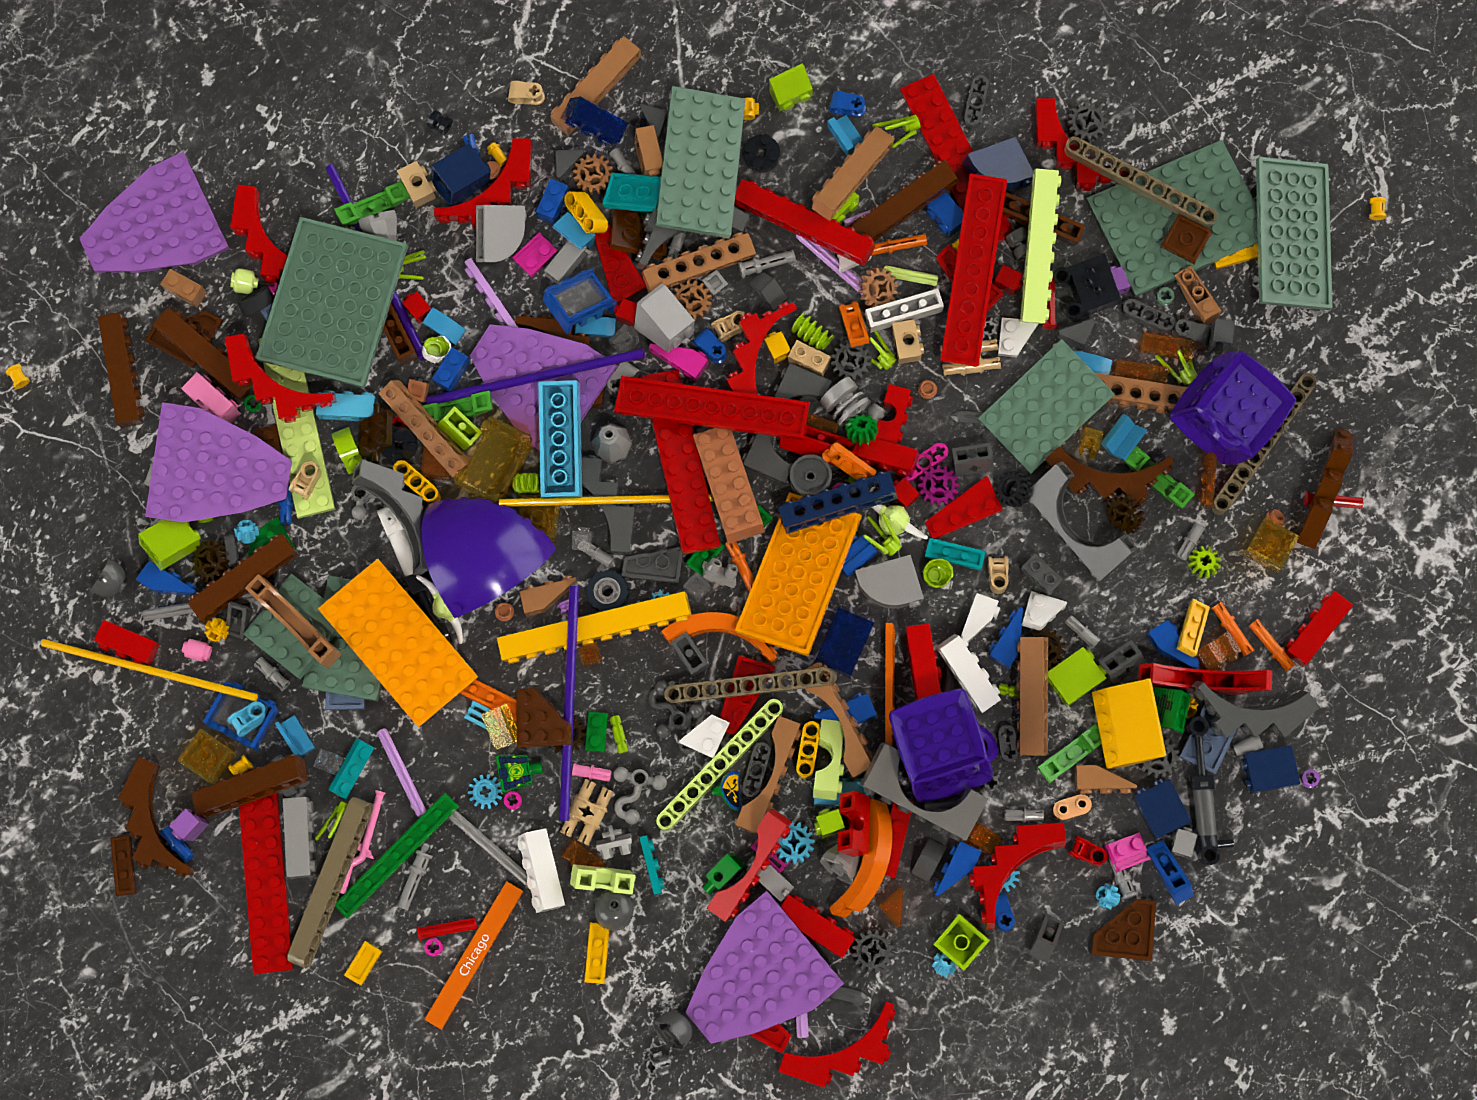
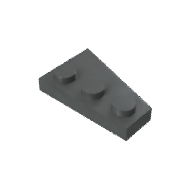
[622,546,683,585]

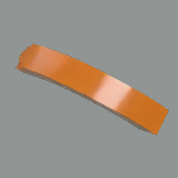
[661,612,778,665]
[829,799,892,918]

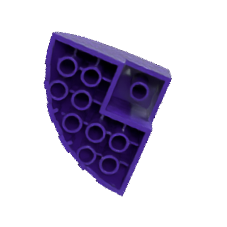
[421,497,556,618]

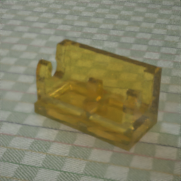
[1079,427,1104,461]
[481,704,517,750]

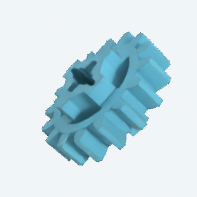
[776,821,815,865]

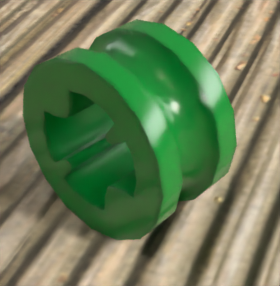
[244,395,262,413]

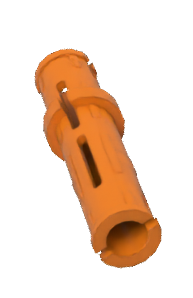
[871,233,927,256]
[725,541,755,593]
[1211,602,1254,657]
[1248,619,1295,672]

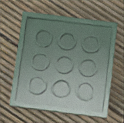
[243,574,338,680]

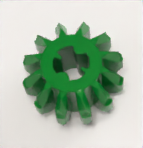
[846,413,878,446]

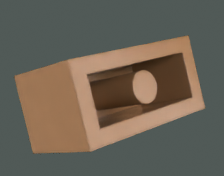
[160,269,207,308]

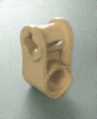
[508,81,545,105]
[711,311,745,342]
[289,461,322,500]
[988,556,1009,594]

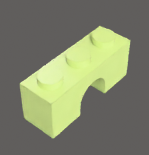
[570,864,635,895]

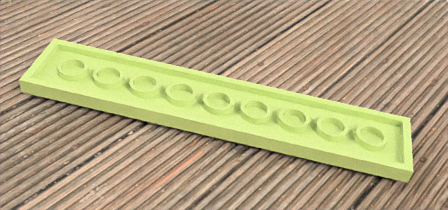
[258,338,336,519]

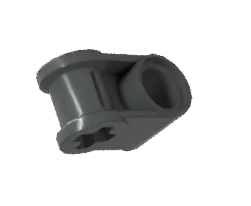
[1172,319,1211,347]

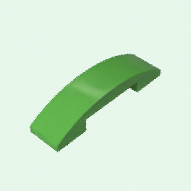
[334,181,410,226]
[422,391,493,423]
[1123,446,1195,509]
[1037,724,1102,783]

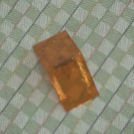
[421,447,453,480]
[878,887,904,928]

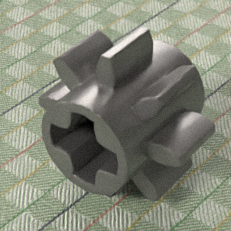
[983,317,998,340]
[981,774,1003,796]
[646,1051,671,1078]

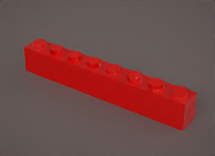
[734,179,875,267]

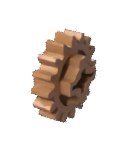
[573,154,613,195]
[858,268,898,308]
[673,280,712,321]

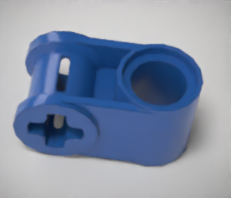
[829,91,866,117]
[692,328,727,364]
[995,891,1015,932]

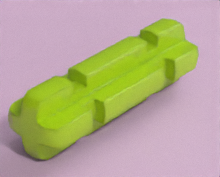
[998,683,1020,699]
[610,715,628,754]

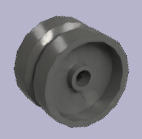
[790,455,832,496]

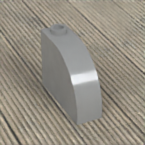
[476,205,527,262]
[854,555,924,609]

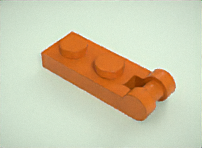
[838,301,870,348]
[822,443,877,480]

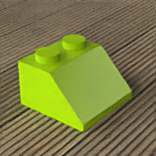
[769,63,813,112]
[933,914,990,971]

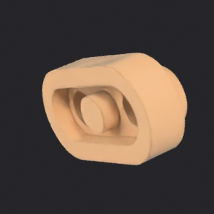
[1052,794,1092,820]

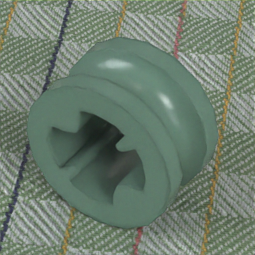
[1156,287,1174,306]

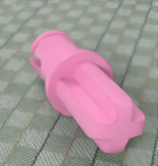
[572,763,612,781]

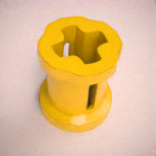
[1369,197,1387,220]
[6,364,30,389]
[228,754,254,775]

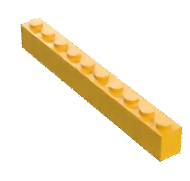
[497,592,692,664]

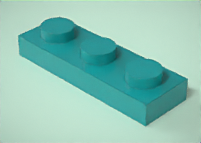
[925,538,986,571]
[328,738,374,799]
[639,835,665,896]

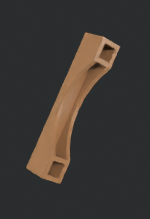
[245,574,342,669]
[803,662,874,778]
[735,716,803,835]

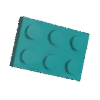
[602,173,661,212]

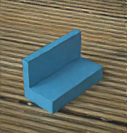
[827,115,864,156]
[553,212,596,250]
[1100,414,1147,460]
[275,715,315,758]

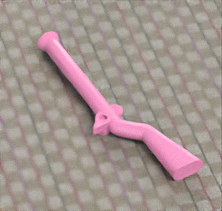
[340,790,386,894]

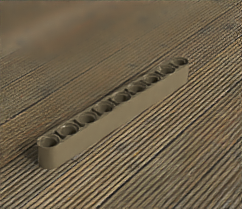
[1064,137,1218,229]
[1211,373,1317,515]
[664,668,837,703]
[287,797,373,969]

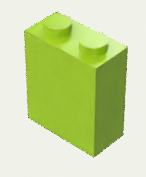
[138,519,201,571]
[1048,647,1106,707]

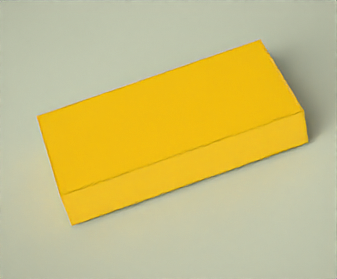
[344,941,383,986]

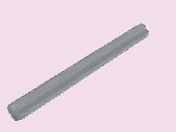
[142,592,257,621]
[449,811,528,886]

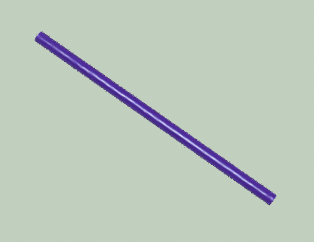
[325,164,425,361]
[426,348,645,404]
[559,586,579,821]

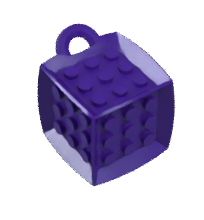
[1169,351,1296,465]
[889,688,998,803]

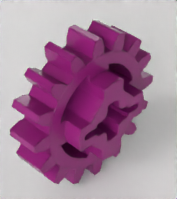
[918,465,960,507]

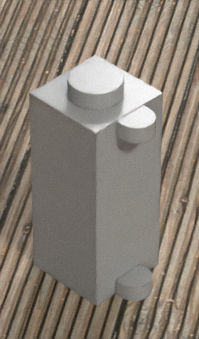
[544,240,592,284]
[746,856,794,903]

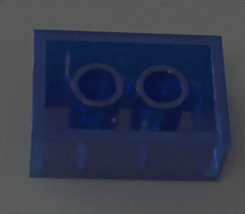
[561,96,629,146]
[815,607,874,679]

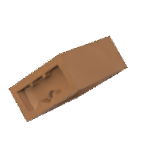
[634,125,663,177]

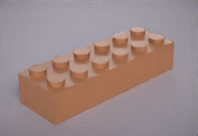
[693,428,765,544]

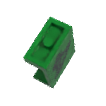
[1153,687,1191,734]

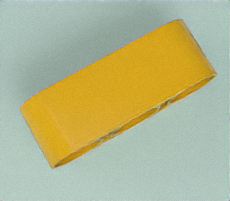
[564,191,608,233]
[393,460,441,505]
[796,721,820,779]

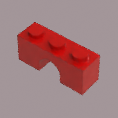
[876,384,913,444]
[837,791,871,857]

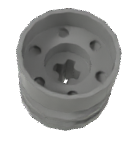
[820,377,871,427]

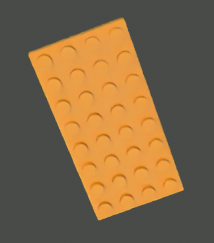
[735,492,862,657]
[318,559,478,727]

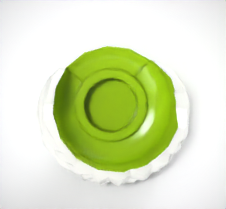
[422,336,452,363]

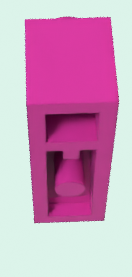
[649,344,709,383]

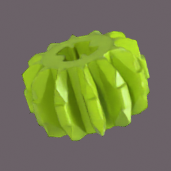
[513,473,541,497]
[1188,546,1221,579]

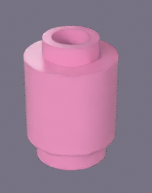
[182,639,212,662]

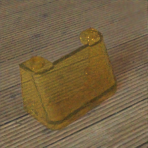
[454,416,534,505]

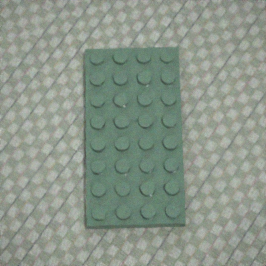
[655,86,745,238]
[1256,157,1332,310]

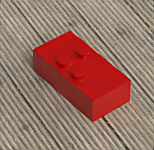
[905,623,942,700]

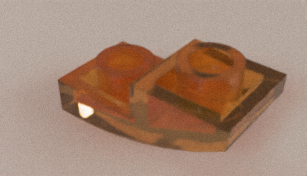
[561,839,606,867]

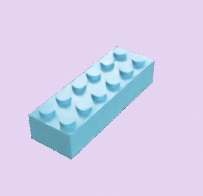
[538,380,582,498]

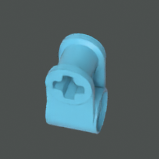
[227,702,266,737]

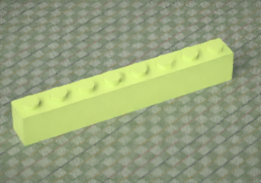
[1020,169,1061,324]

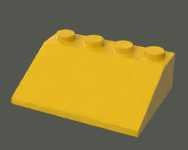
[1092,679,1166,769]

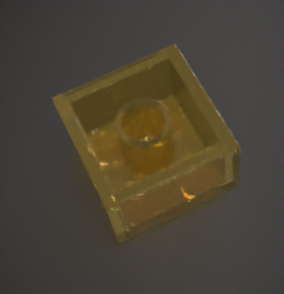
[519,495,562,543]
[1243,518,1299,573]
[177,728,236,785]

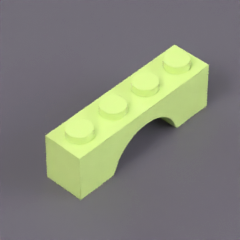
[813,719,845,800]

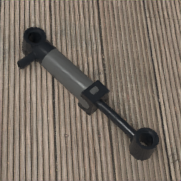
[1186,716,1234,865]

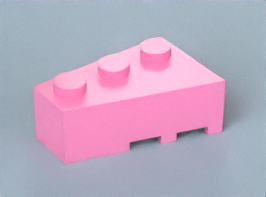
[181,372,241,424]

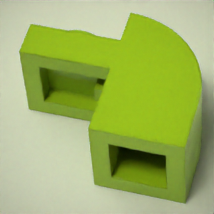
[331,427,363,474]

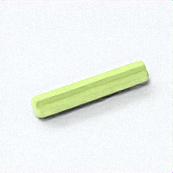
[884,265,938,286]

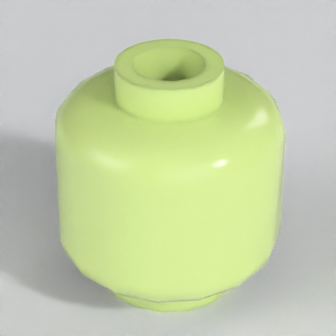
[230,269,258,294]

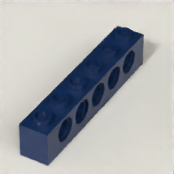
[778,472,897,534]

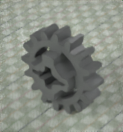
[1067,102,1108,143]
[831,341,872,382]
[1139,738,1180,779]
[852,930,895,973]

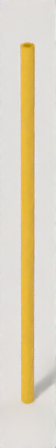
[499,494,714,507]
[41,639,258,702]

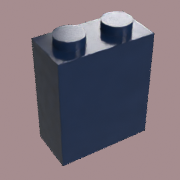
[1240,745,1300,794]
[1132,778,1192,841]

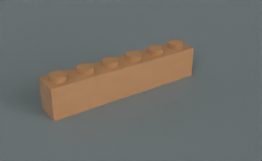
[550,36,641,136]
[811,126,895,221]
[1017,637,1048,756]

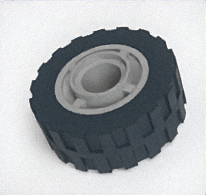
[586,570,630,612]

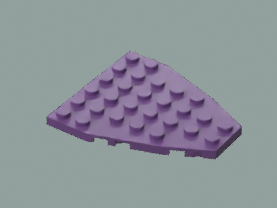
[80,152,230,273]
[470,324,618,451]
[145,402,292,522]
[686,891,844,1044]

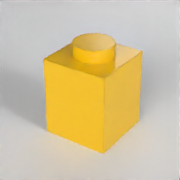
[764,331,791,364]

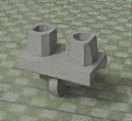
[702,558,738,589]
[596,825,632,860]

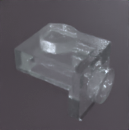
[572,527,594,551]
[313,749,345,776]

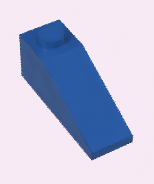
[1146,840,1194,905]

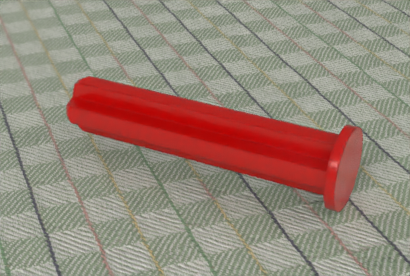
[1042,277,1058,330]
[1304,491,1364,509]
[417,918,477,941]

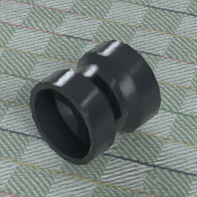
[427,110,453,135]

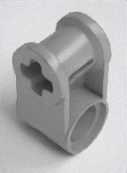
[607,362,640,398]

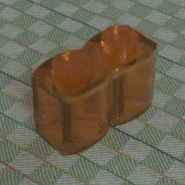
[1196,631,1241,671]

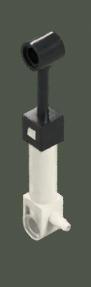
[377,506,452,643]

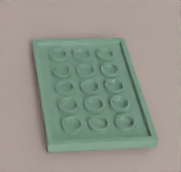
[978,339,1115,474]
[302,576,382,702]

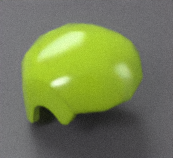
[922,558,953,588]

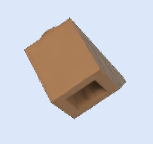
[1174,266,1222,326]
[519,576,578,617]
[1074,765,1137,794]

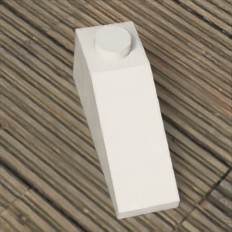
[961,593,1000,643]

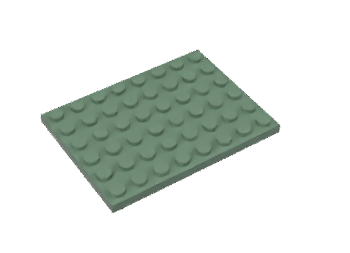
[1086,140,1258,297]
[256,217,408,388]

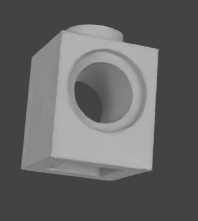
[1170,827,1198,859]

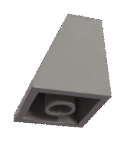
[634,283,695,352]

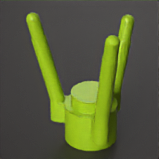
[872,115,921,148]
[399,250,426,280]
[851,331,897,370]
[1155,345,1197,387]
[863,513,902,556]
[315,801,348,840]

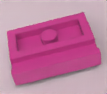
[512,232,558,278]
[1105,833,1151,873]

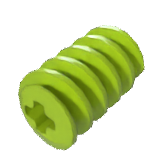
[791,312,834,351]

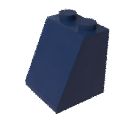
[431,144,491,207]

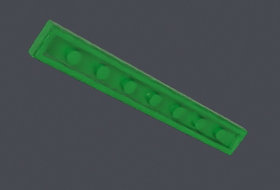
[335,793,460,919]

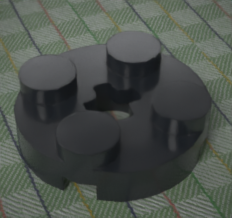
[743,134,780,173]
[381,425,418,463]

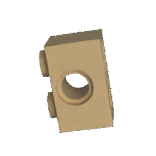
[397,161,436,208]
[892,319,924,364]
[788,340,831,377]

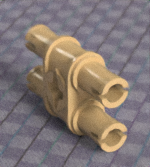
[940,338,1001,376]
[560,779,614,846]

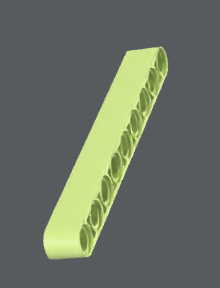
[656,699,783,831]

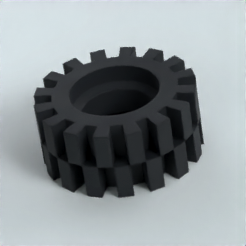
[995,470,1032,508]

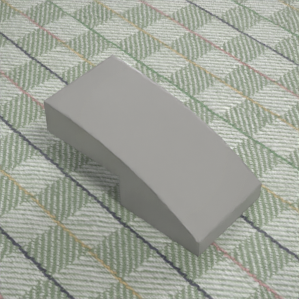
[695,259,728,296]

